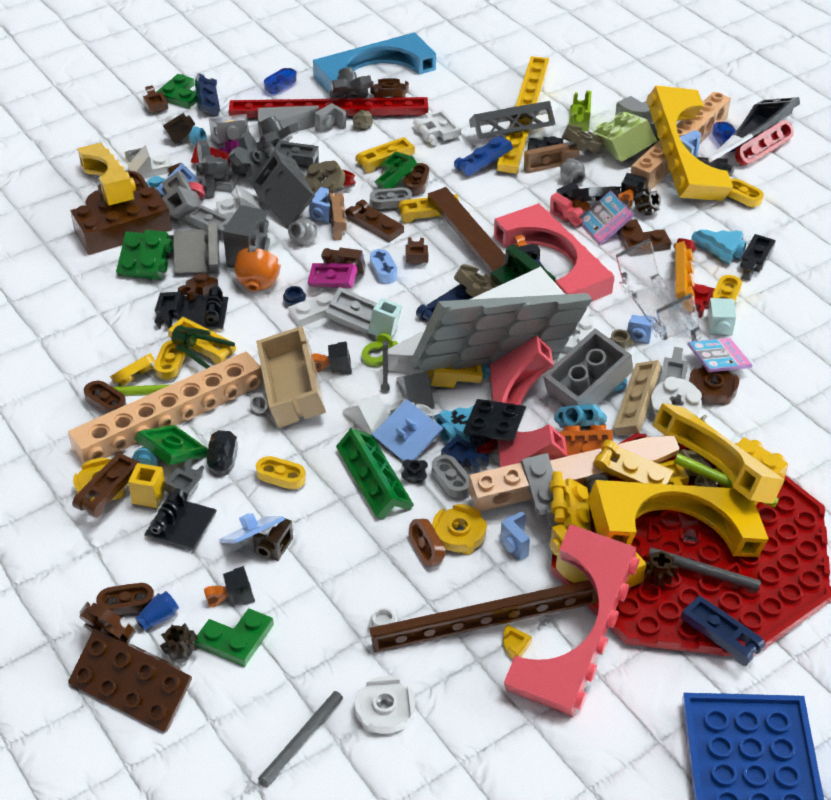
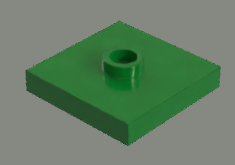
[135,425,208,465]

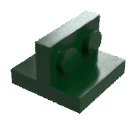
[490,244,556,286]

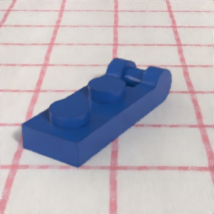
[454,136,513,176]

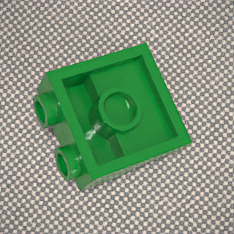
[116,230,173,281]

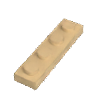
[613,360,662,436]

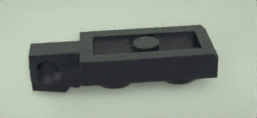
[572,186,621,202]
[740,234,776,281]

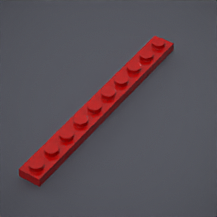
[228,97,429,118]

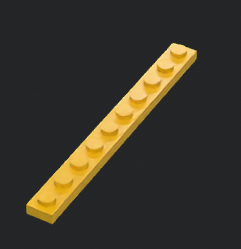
[497,56,550,174]

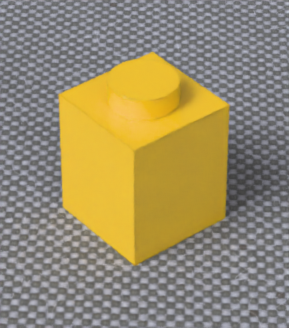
[128,463,165,508]

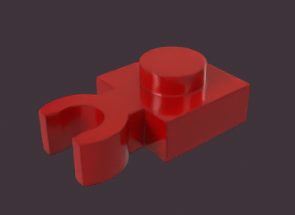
[686,283,715,318]

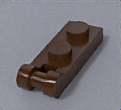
[345,199,404,242]
[72,452,140,518]

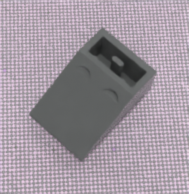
[251,150,315,228]

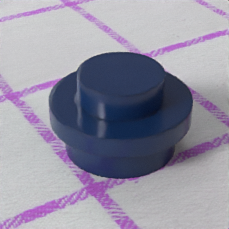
[283,286,306,306]

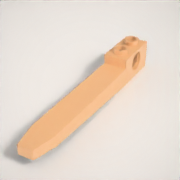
[469,436,679,512]

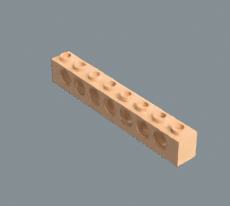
[631,91,731,190]
[68,351,263,464]

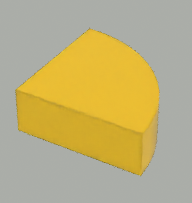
[503,624,532,660]

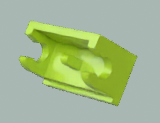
[569,90,592,131]

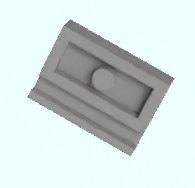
[325,287,377,335]

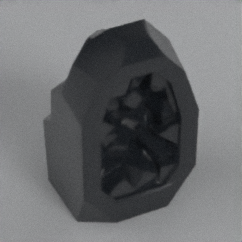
[207,430,238,476]

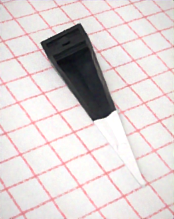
[708,97,800,163]

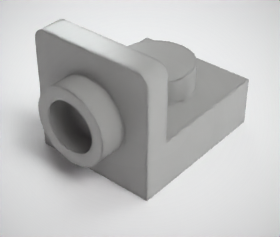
[315,103,346,133]

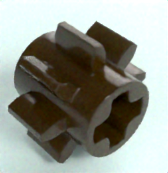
[634,187,661,216]
[645,551,678,587]
[160,623,198,661]

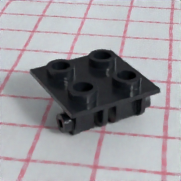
[177,286,229,329]
[463,399,526,447]
[144,488,217,550]

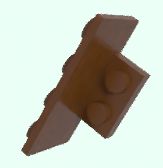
[68,629,192,732]

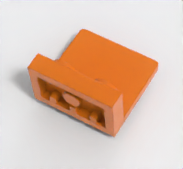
[559,425,613,456]

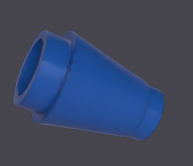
[135,591,179,631]

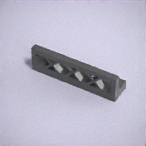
[469,101,556,140]

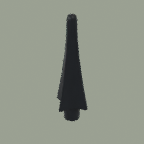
[697,157,735,174]

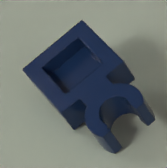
[441,436,489,474]

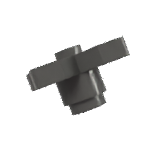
[328,67,372,99]
[256,116,301,152]
[229,131,270,183]
[196,140,229,198]

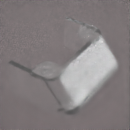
[616,239,702,343]

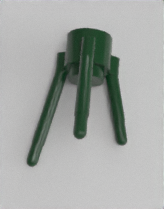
[171,325,235,369]

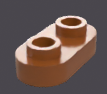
[409,518,446,566]

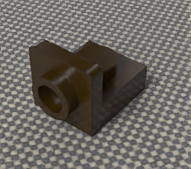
[163,113,196,144]
[252,518,293,561]

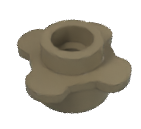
[610,329,634,349]

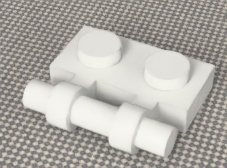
[412,109,462,145]

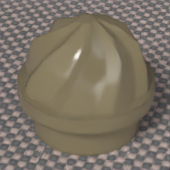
[353,110,373,130]

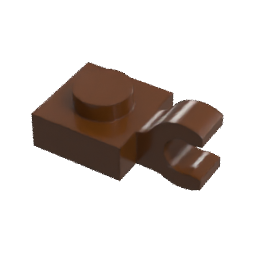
[143,85,169,114]

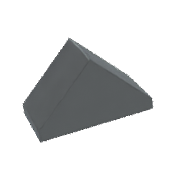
[396,371,434,409]

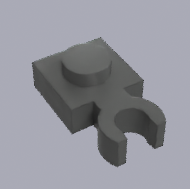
[163,459,204,501]

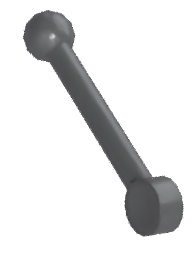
[380,341,390,392]

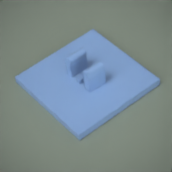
[372,399,444,461]
[219,513,285,543]

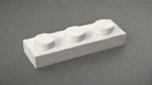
[288,288,359,327]

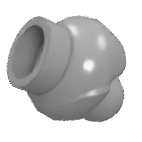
[560,158,586,186]
[288,218,318,245]

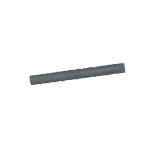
[649,547,761,592]
[258,691,343,786]

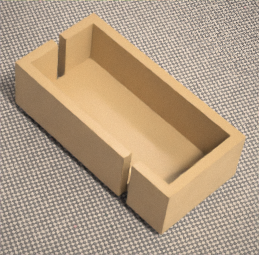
[256,326,326,428]

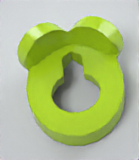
[362,333,398,367]

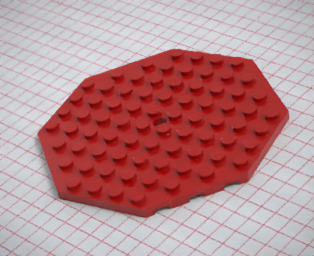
[550,433,831,657]

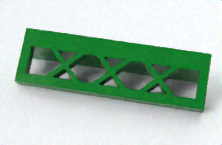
[336,428,414,519]

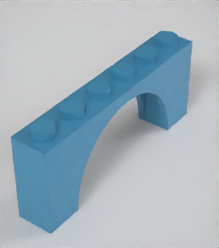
[313,32,436,93]

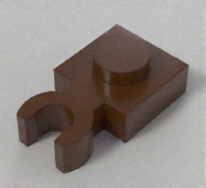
[405,237,429,265]
[178,273,218,301]

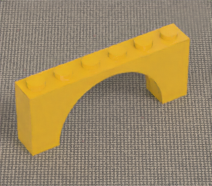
[646,85,733,201]
[588,480,768,557]

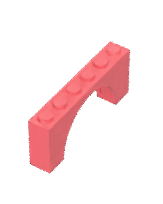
[494,203,615,302]
[490,335,568,468]
[504,524,640,717]

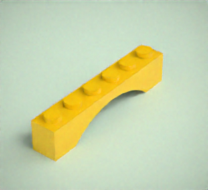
[77,143,136,205]
[652,403,784,504]

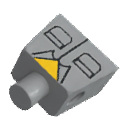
[208,114,249,144]

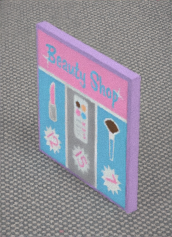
[580,190,635,245]
[687,338,753,372]

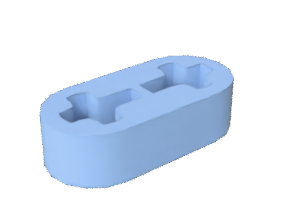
[370,249,397,284]

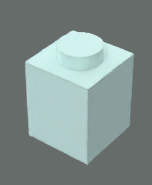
[368,298,403,337]
[707,298,737,335]

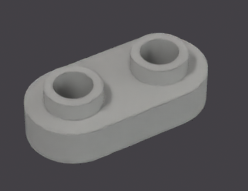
[369,187,412,210]
[432,455,470,498]

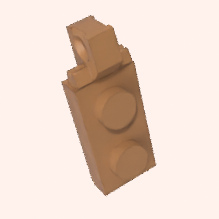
[524,143,580,173]
[329,192,347,240]

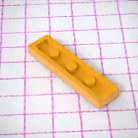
[675,241,695,312]

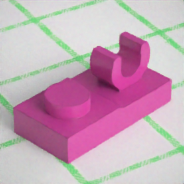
[307,263,357,288]

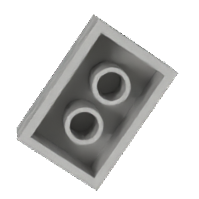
[543,328,634,406]

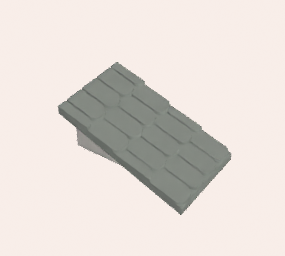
[410,267,593,371]

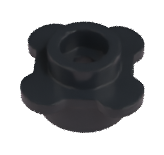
[401,459,428,484]

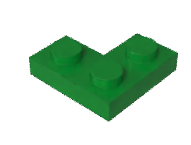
[156,74,198,109]
[374,151,418,189]
[194,608,274,667]

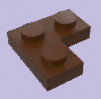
[617,219,672,255]

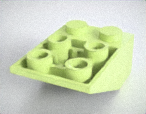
[592,112,657,162]

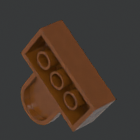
[70,184,172,255]

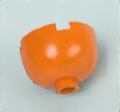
[234,248,281,291]

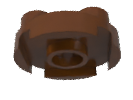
[370,78,409,98]
[689,365,739,405]
[79,601,136,643]

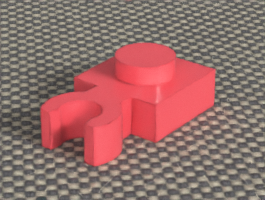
[550,192,584,226]

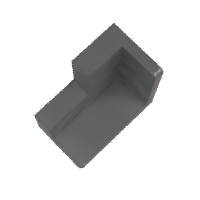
[271,140,319,168]

